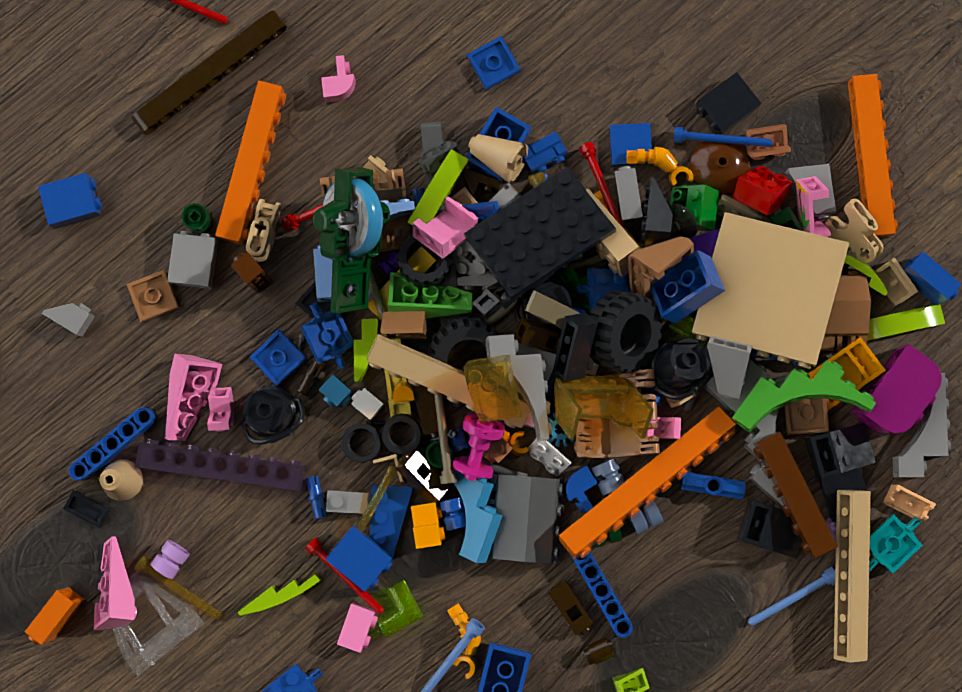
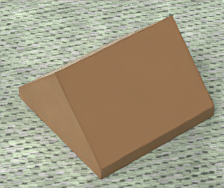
[381,311,427,339]

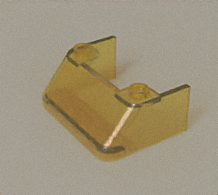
[554,376,654,439]

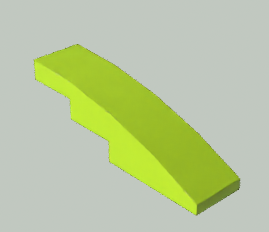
[407,149,469,226]
[238,573,322,616]

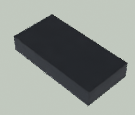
[63,490,111,528]

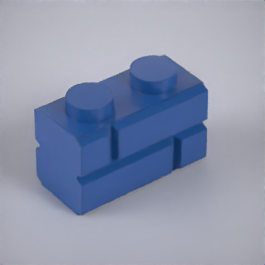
[522,131,567,175]

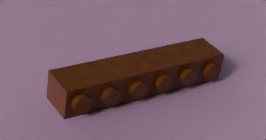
[753,432,838,558]

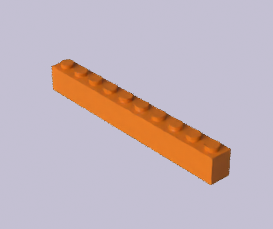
[559,407,736,560]

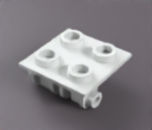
[528,438,572,477]

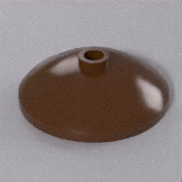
[689,141,750,196]

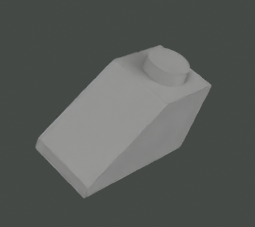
[42,303,95,337]
[326,490,371,514]

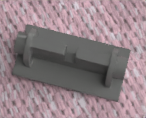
[417,140,461,175]

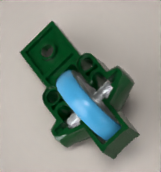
[313,167,390,314]

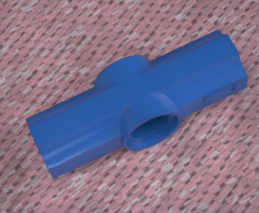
[680,472,745,499]

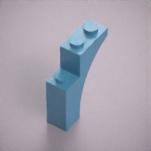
[452,469,503,563]

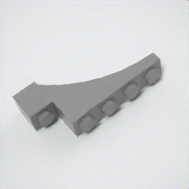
[486,334,552,442]
[892,373,951,477]

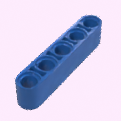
[69,407,157,480]
[570,552,633,638]

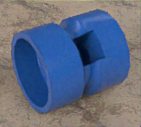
[439,497,466,531]

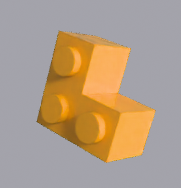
[411,502,446,549]

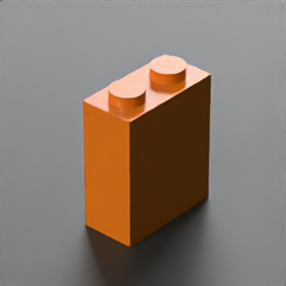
[25,587,85,645]

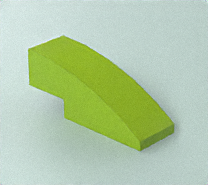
[354,319,380,383]

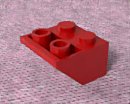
[733,166,794,215]

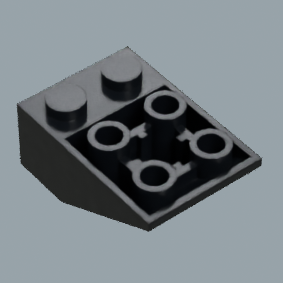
[641,177,673,247]
[804,423,876,478]
[736,500,802,559]

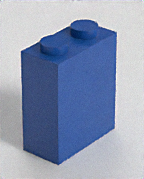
[38,173,102,229]
[902,252,962,305]
[326,525,393,592]

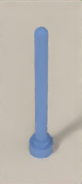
[748,567,835,626]
[421,618,485,692]

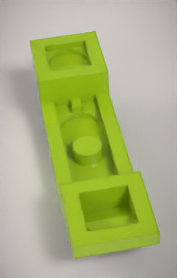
[844,253,888,296]
[867,304,945,341]

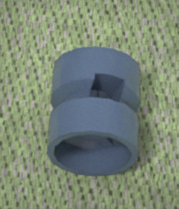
[591,458,626,495]
[628,501,664,535]

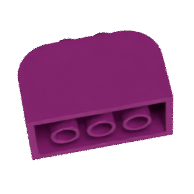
[849,344,942,435]

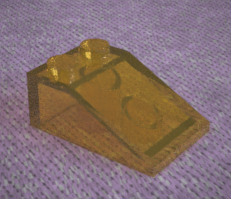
[463,354,522,423]

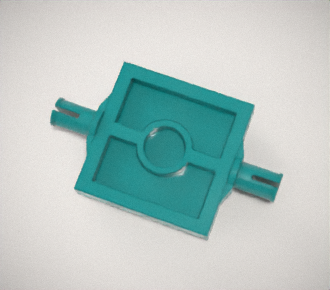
[869,514,923,574]

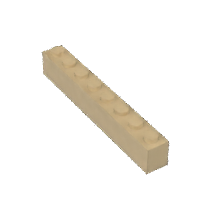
[367,334,530,428]
[834,490,871,663]

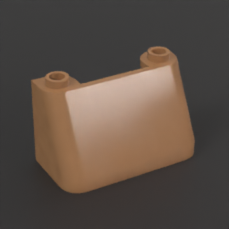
[628,236,694,325]

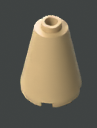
[468,134,528,183]
[99,459,143,501]

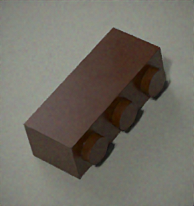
[231,252,272,293]

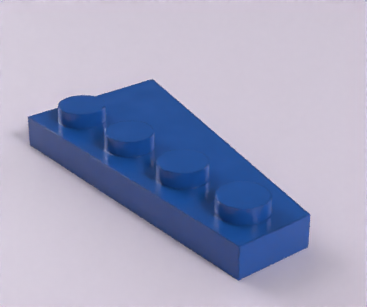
[370,486,413,570]

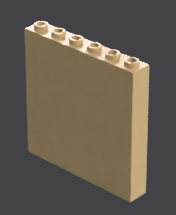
[692,212,849,369]

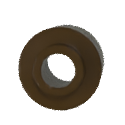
[583,637,616,665]

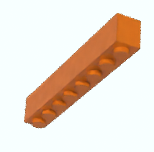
[848,74,898,238]
[215,80,286,245]

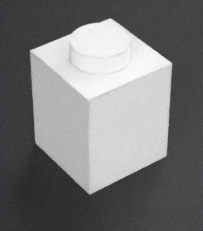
[351,388,384,421]

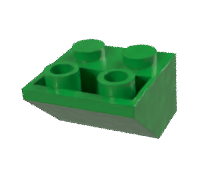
[669,185,719,231]

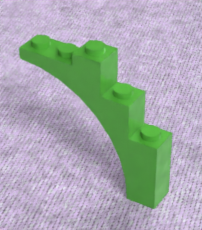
[732,360,876,433]

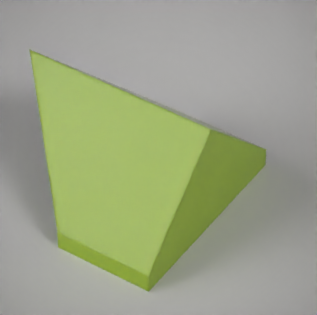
[612,668,649,692]

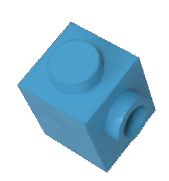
[319,374,353,407]

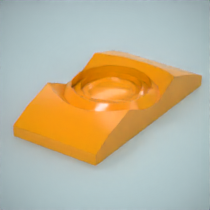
[808,337,886,410]

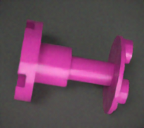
[451,414,505,481]

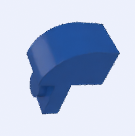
[565,466,597,513]

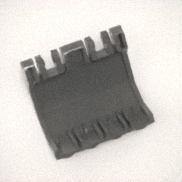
[487,474,565,563]

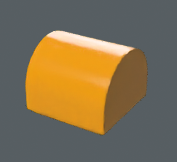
[393,381,414,403]

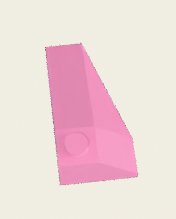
[165,353,222,441]
[94,536,137,630]

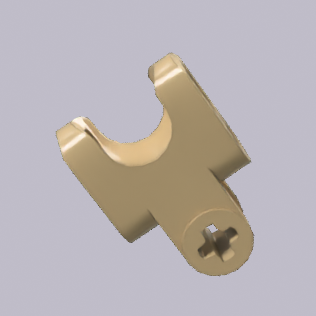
[246,199,281,263]
[823,199,884,263]

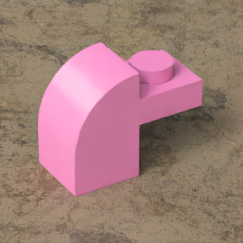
[321,55,356,103]
[207,387,234,432]
[643,417,681,439]

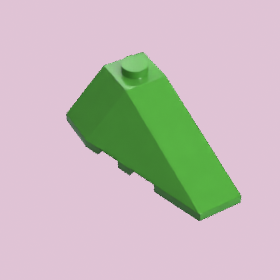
[388,272,472,319]

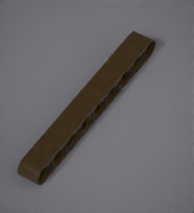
[132,10,287,135]

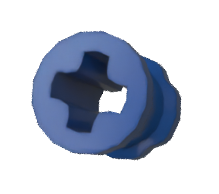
[448,428,471,453]

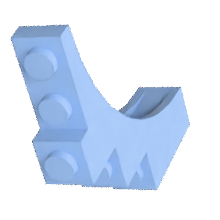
[313,199,415,302]

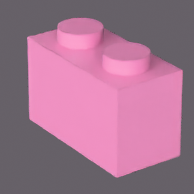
[337,602,378,653]

